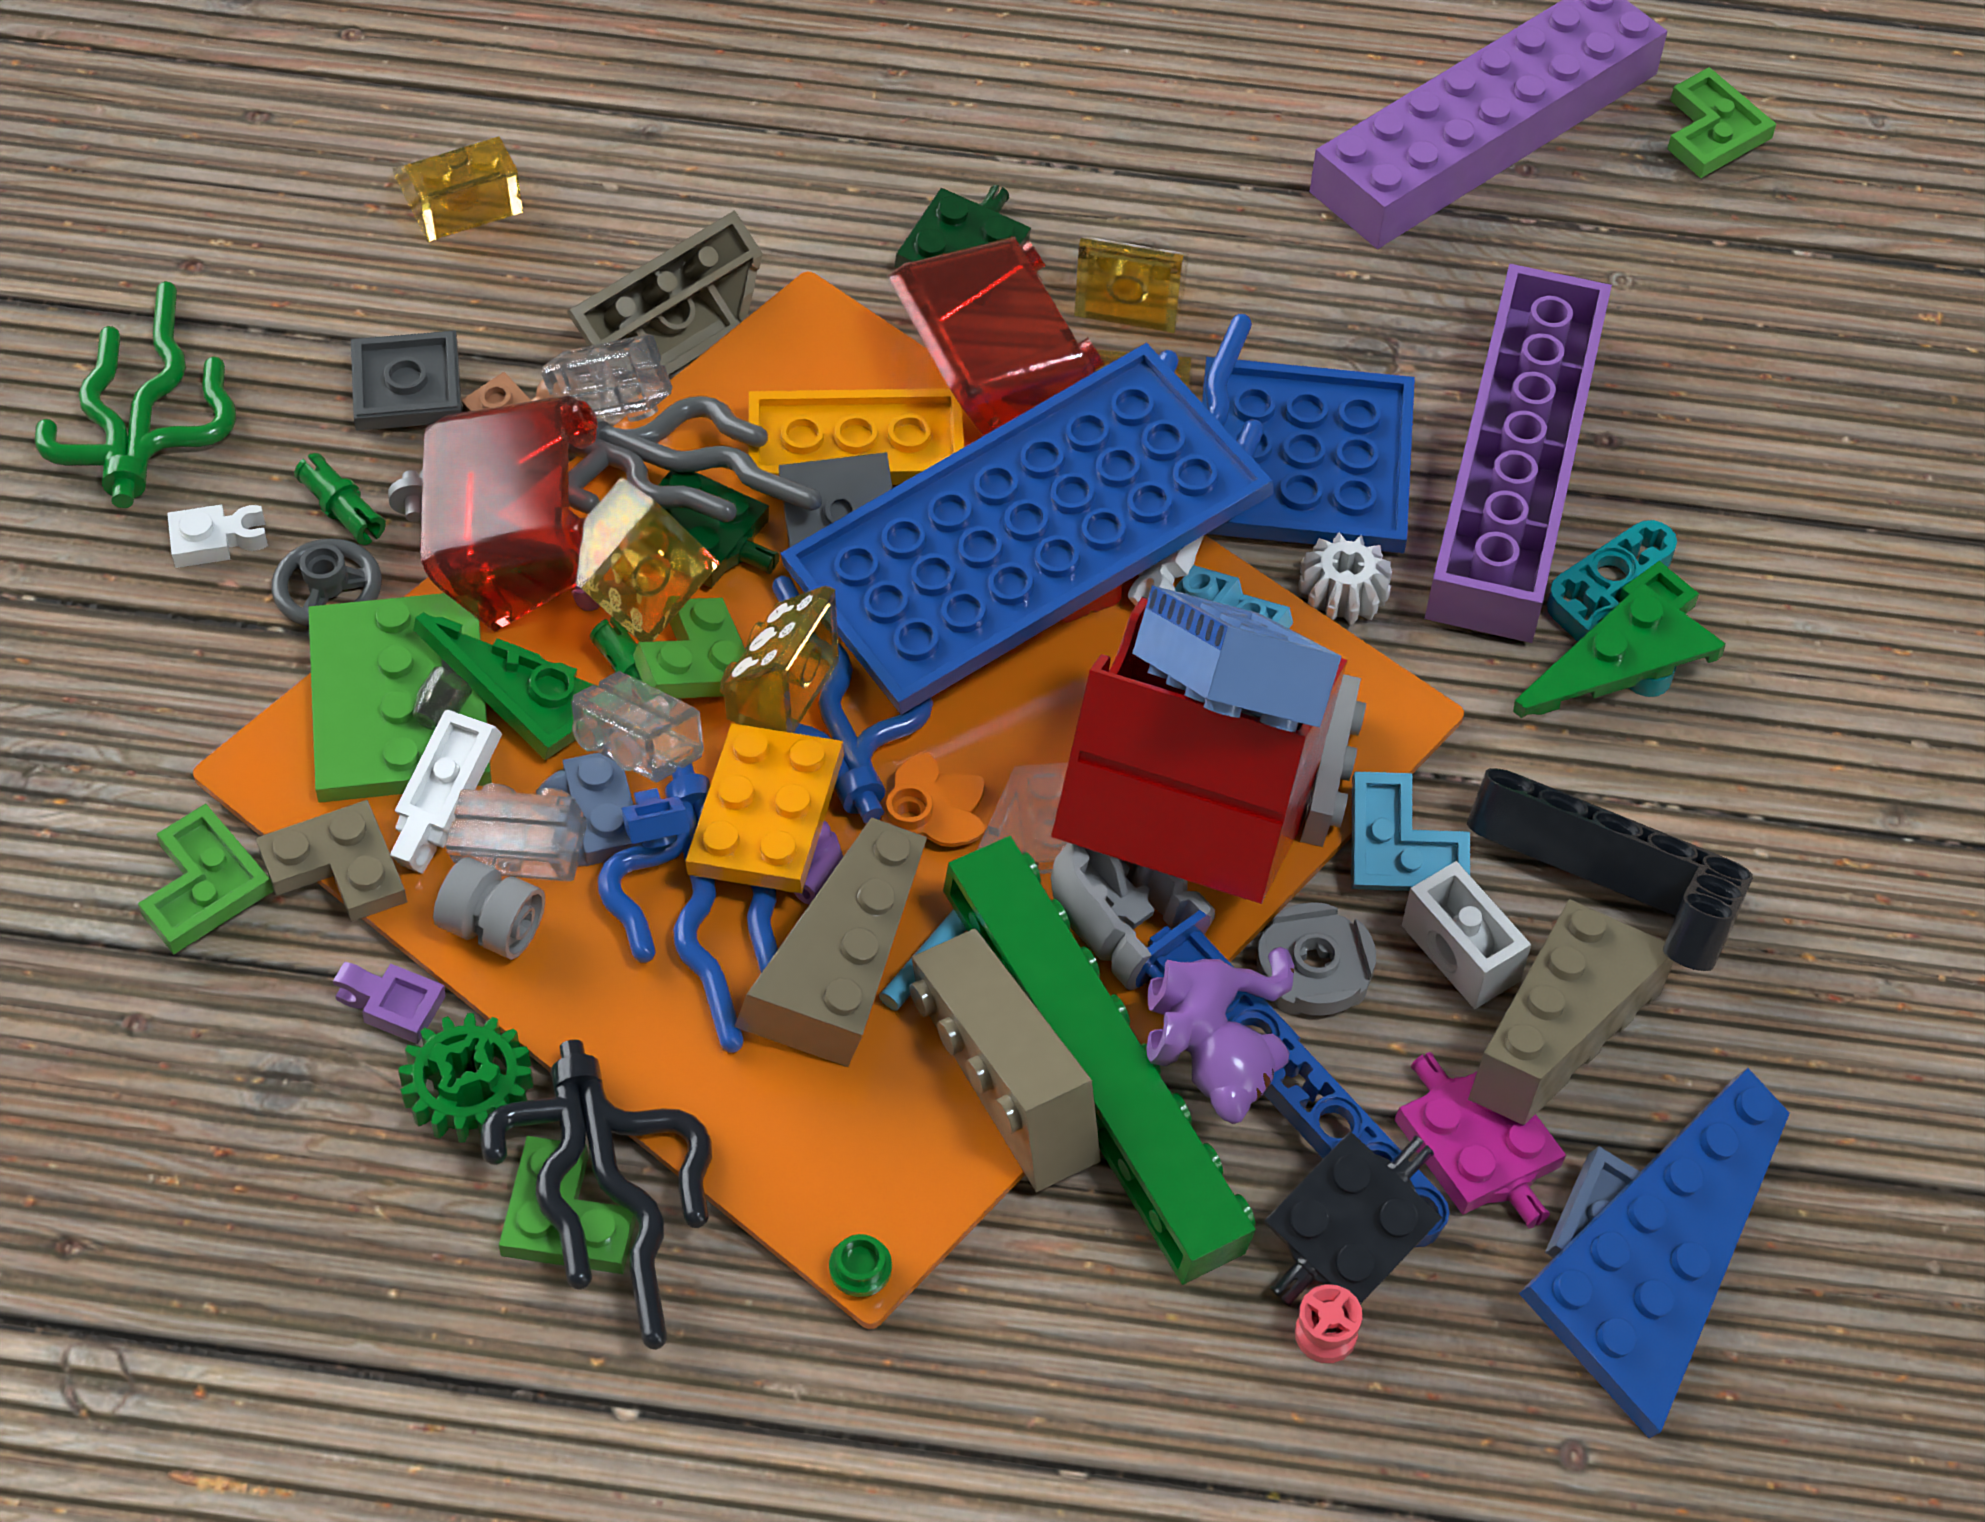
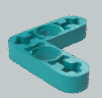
[1546,520,1677,697]

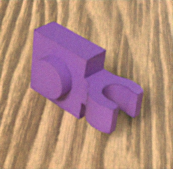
[333,962,446,1044]

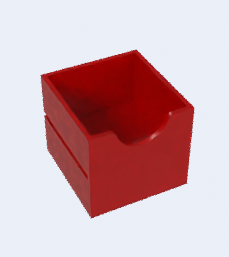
[1051,597,1347,904]

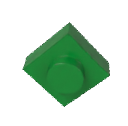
[1618,561,1699,614]

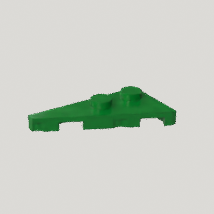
[1513,582,1726,718]
[413,612,629,761]

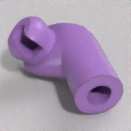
[794,821,844,905]

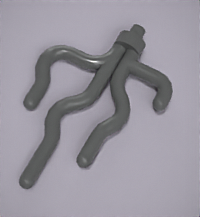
[559,396,822,522]

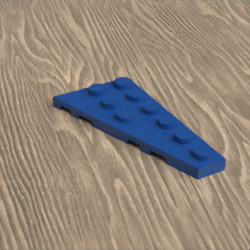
[1519,1068,1790,1438]

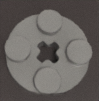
[1256,902,1376,1015]

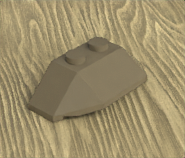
[567,210,763,381]

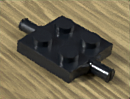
[1264,1131,1442,1307]

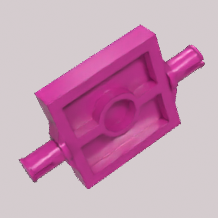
[1395,1052,1566,1229]

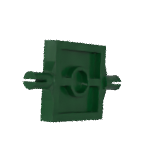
[894,185,1031,314]
[609,471,780,588]

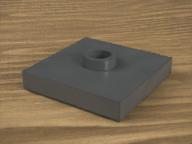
[351,330,463,431]
[778,452,892,548]

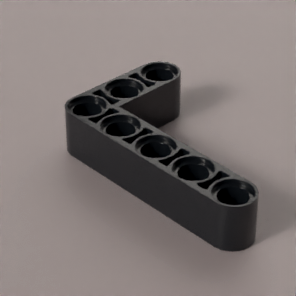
[1467,768,1753,971]

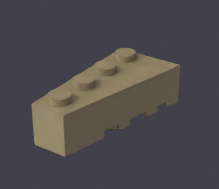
[734,817,927,1067]
[1468,899,1674,1125]
[909,928,1101,1192]

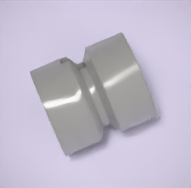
[433,857,546,960]

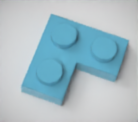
[1351,771,1470,891]

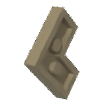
[256,800,407,922]

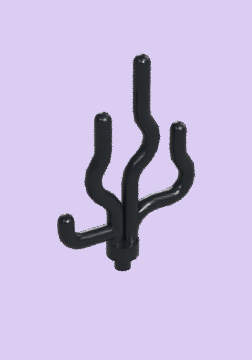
[480,1040,712,1350]

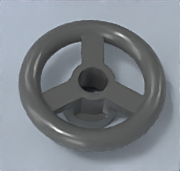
[271,539,382,627]

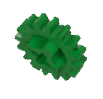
[398,1013,534,1143]

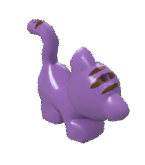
[1147,947,1294,1124]

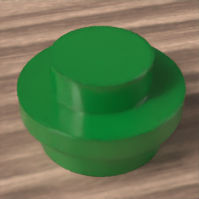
[829,1234,892,1297]

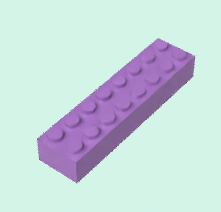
[1310,0,1668,249]
[1424,263,1612,643]

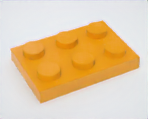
[685,723,844,894]

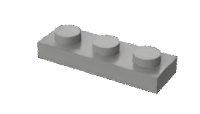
[1300,674,1366,847]

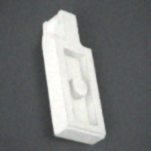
[390,710,502,874]

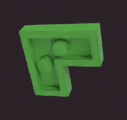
[1667,67,1776,178]
[633,598,759,700]
[138,803,274,954]
[499,1136,636,1274]

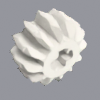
[1299,532,1392,627]

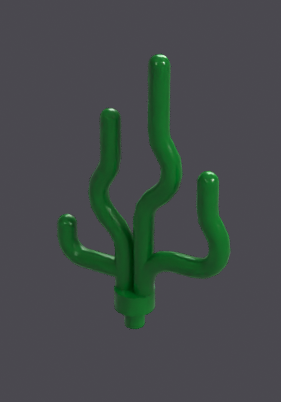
[34,281,237,508]

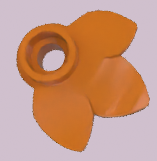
[881,751,987,847]

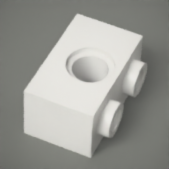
[1401,861,1531,1009]

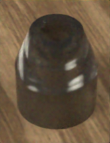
[413,667,472,730]

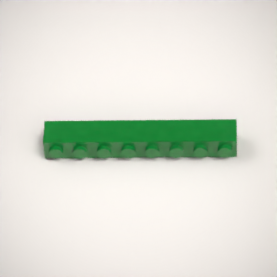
[943,835,1256,1285]

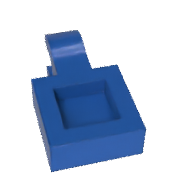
[621,788,690,848]

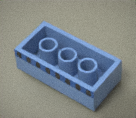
[1132,585,1342,732]

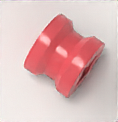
[1295,1284,1363,1363]

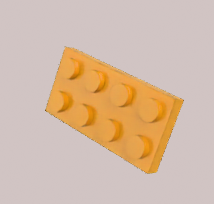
[749,388,964,485]

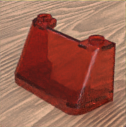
[888,236,1105,436]
[420,396,598,632]

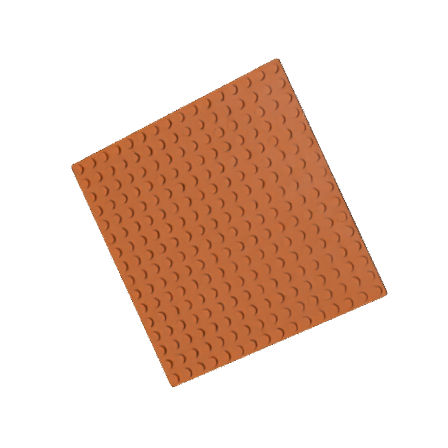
[193,271,1464,1329]

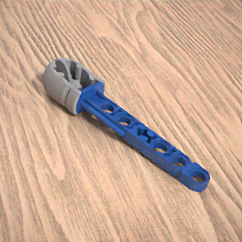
[1051,843,1449,1247]

